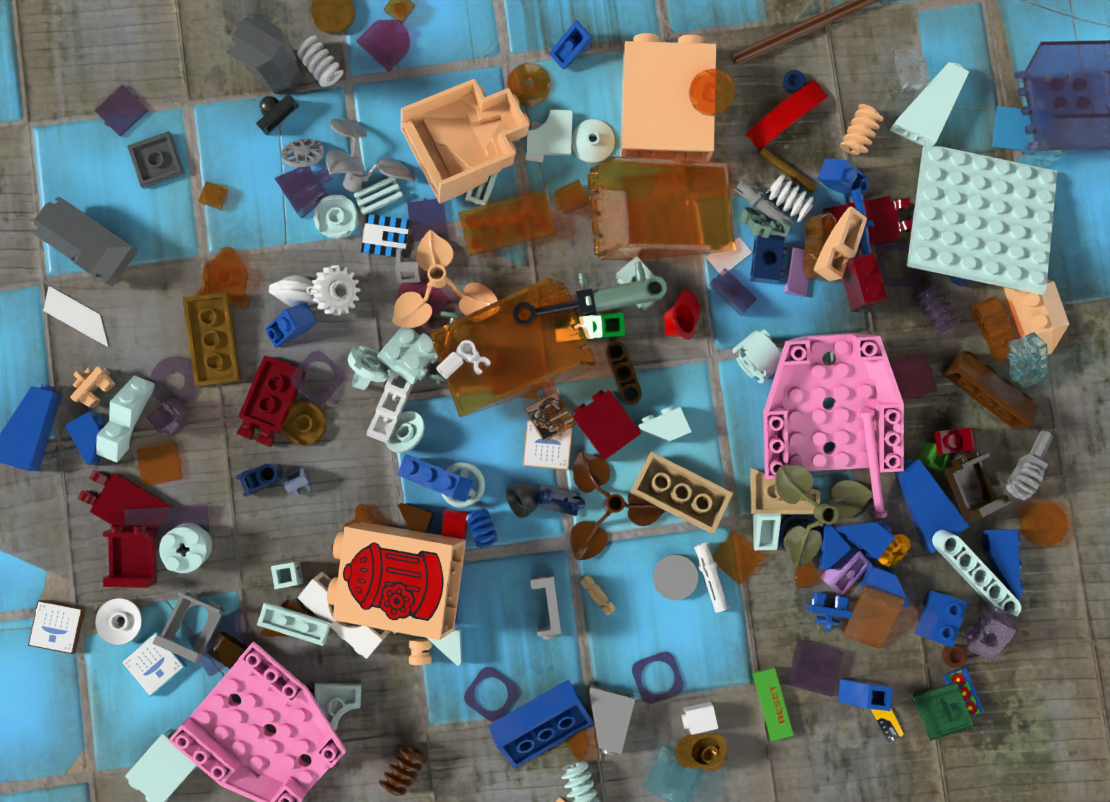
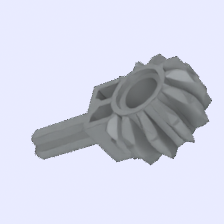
[1006,430,1053,500]

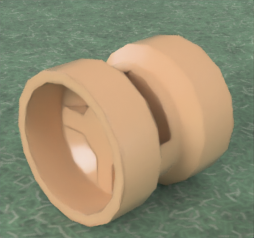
[409,639,432,665]

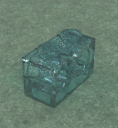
[1008,332,1048,389]

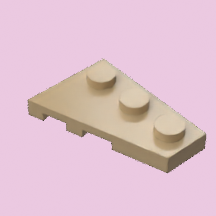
[750,468,820,514]

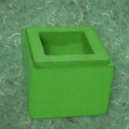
[917,442,951,473]

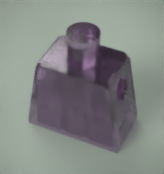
[274,166,333,218]

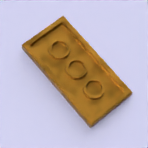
[182,292,241,387]

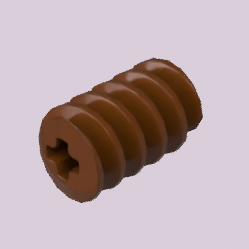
[378,743,427,796]

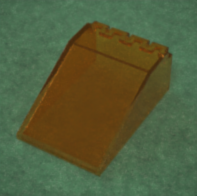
[587,156,736,261]
[429,278,596,417]

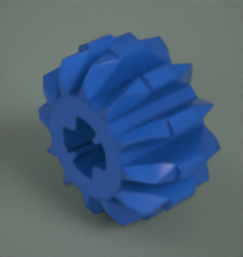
[466,508,498,548]

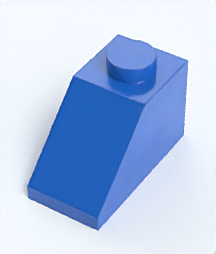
[65,412,107,465]

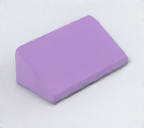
[784,247,813,297]
[820,545,870,596]

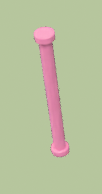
[860,409,887,518]

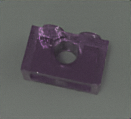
[965,604,1018,662]

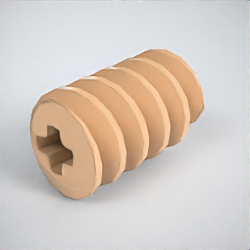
[840,104,884,155]

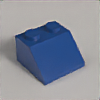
[832,521,895,559]

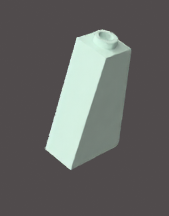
[889,62,969,146]

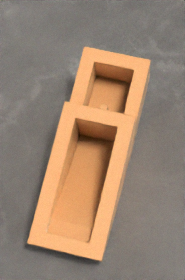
[814,206,867,282]

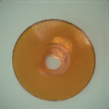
[507,63,551,107]

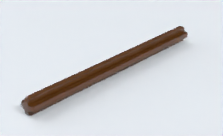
[731,0,881,65]

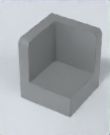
[395,248,421,283]

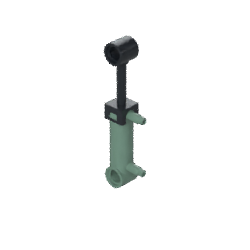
[513,262,667,327]

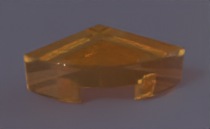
[795,561,819,588]
[566,729,589,763]

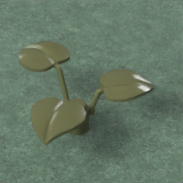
[775,465,873,568]

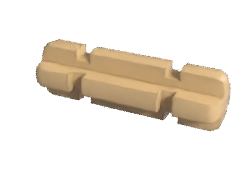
[580,575,616,616]

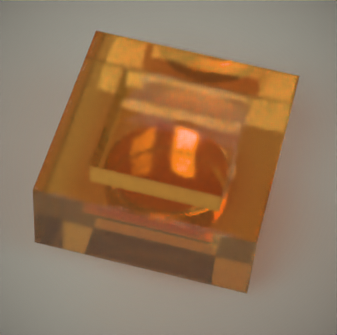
[384,0,415,24]
[198,181,229,211]

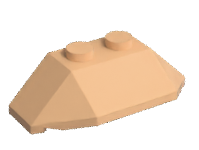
[1003,279,1069,360]

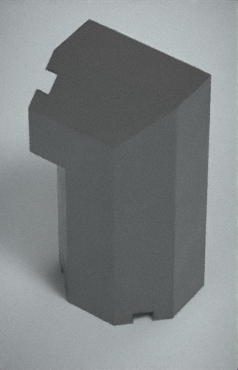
[229,13,303,94]
[33,197,138,287]

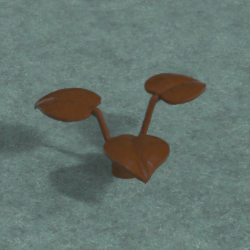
[569,452,666,560]

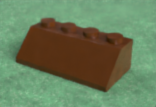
[941,350,1038,429]

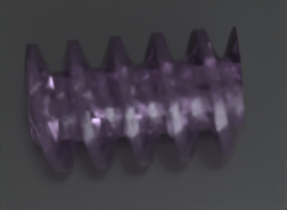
[913,286,961,336]

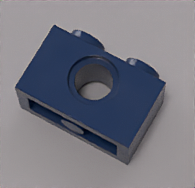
[750,234,788,284]

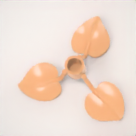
[392,230,499,328]

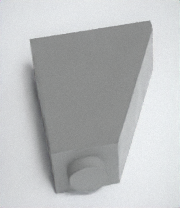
[589,684,635,756]

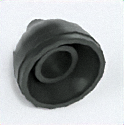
[506,483,539,519]

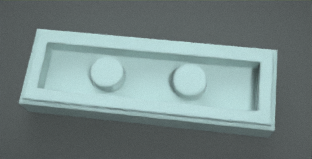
[257,602,331,646]

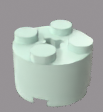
[733,329,783,383]
[159,523,212,573]

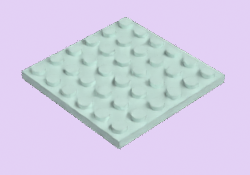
[907,143,1057,295]

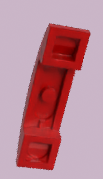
[746,80,829,151]

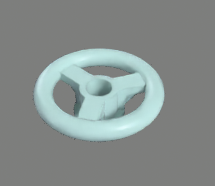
[441,462,485,508]

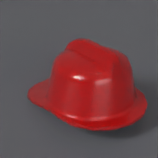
[664,290,700,340]

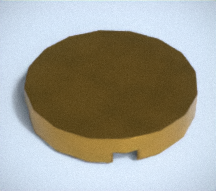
[311,0,355,34]
[282,401,327,446]

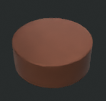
[942,644,967,668]

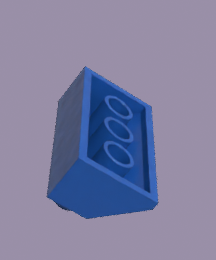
[488,680,594,769]

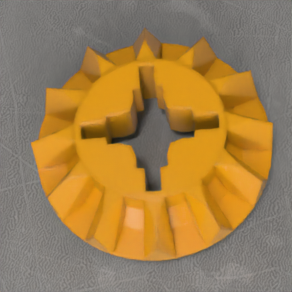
[878,534,911,567]

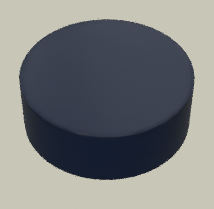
[782,70,806,94]

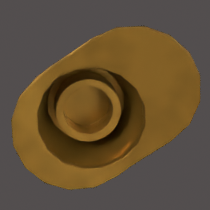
[675,734,728,772]

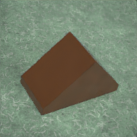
[398,503,434,533]

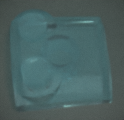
[641,745,703,802]

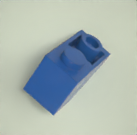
[817,158,869,197]
[265,303,317,348]
[860,562,910,608]
[837,678,892,711]

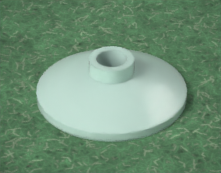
[571,119,615,163]
[386,411,425,453]

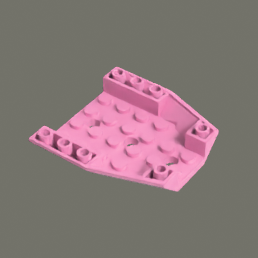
[763,333,904,479]
[168,641,347,802]

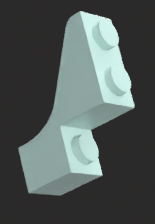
[96,375,155,462]

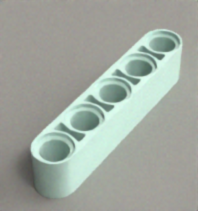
[932,530,1021,619]

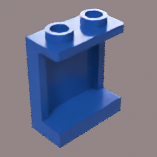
[914,590,967,647]

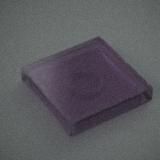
[786,639,844,697]

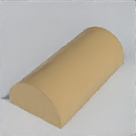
[630,452,733,534]

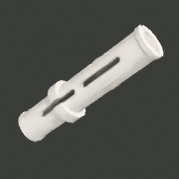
[694,542,729,613]

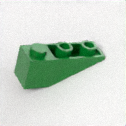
[555,313,625,342]

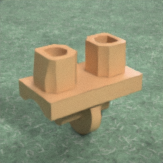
[70,366,115,408]

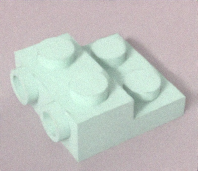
[376,327,442,385]

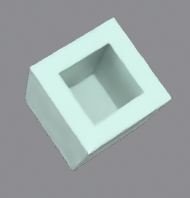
[271,561,303,589]

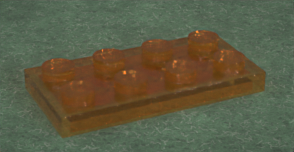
[458,190,556,256]

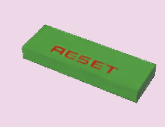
[752,667,794,742]

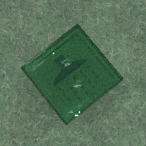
[912,681,975,741]

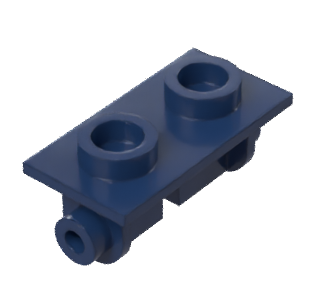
[536,484,585,516]

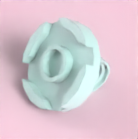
[348,346,392,390]

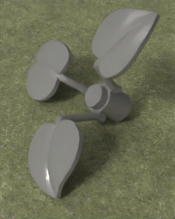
[326,118,415,192]

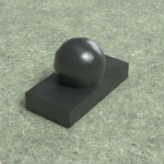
[256,93,298,135]

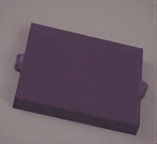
[94,84,148,137]
[407,198,449,242]

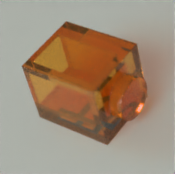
[552,179,588,215]

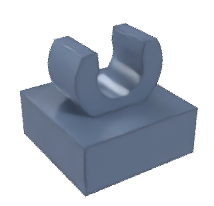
[283,466,310,497]

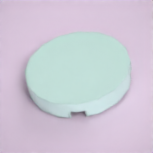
[314,194,359,239]

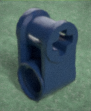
[236,464,283,497]

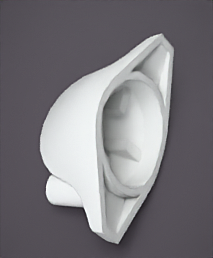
[269,275,317,307]

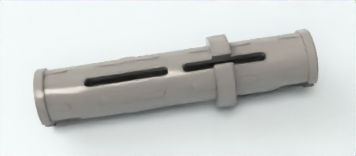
[734,179,795,227]

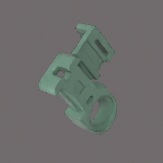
[740,207,790,238]

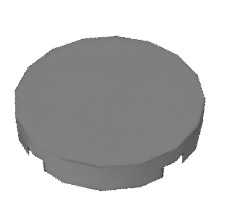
[653,554,698,600]

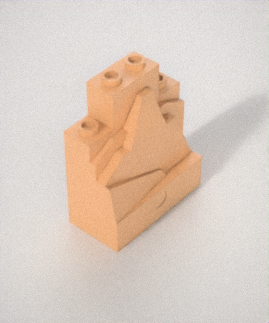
[401,79,530,204]

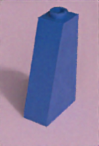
[0,384,62,471]
[895,458,969,553]

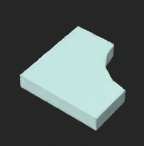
[527,110,572,156]
[314,682,362,731]

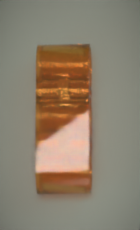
[804,212,836,280]
[972,296,1022,365]

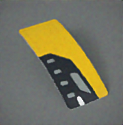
[871,709,904,743]

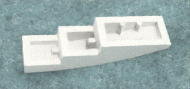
[367,370,413,444]

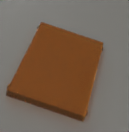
[842,585,905,649]

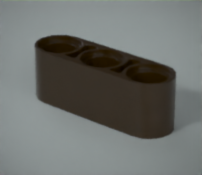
[605,341,642,405]

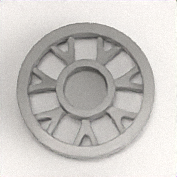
[282,138,324,167]

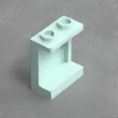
[125,730,198,802]

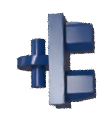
[806,592,853,631]

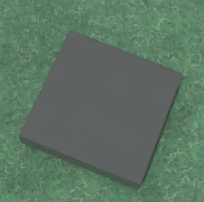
[127,131,185,189]

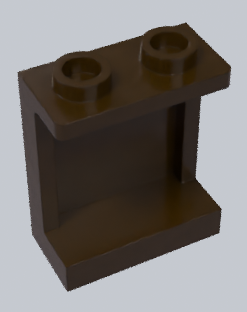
[944,451,1010,521]

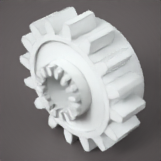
[311,266,361,315]

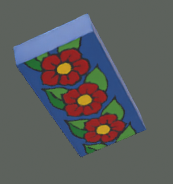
[942,667,984,717]

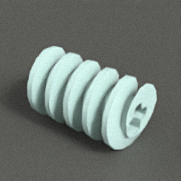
[561,761,599,802]

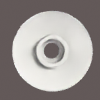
[95,598,142,645]

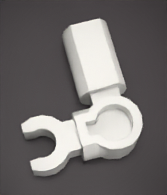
[436,340,491,379]

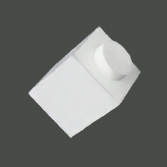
[681,702,718,735]

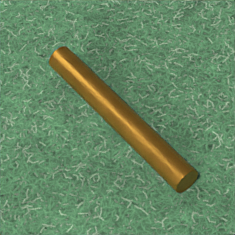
[758,147,817,193]

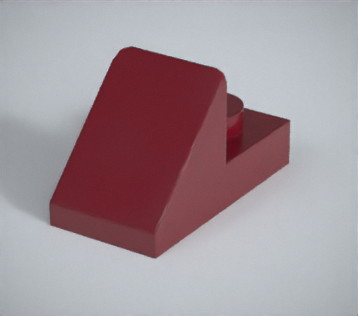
[934,427,977,455]

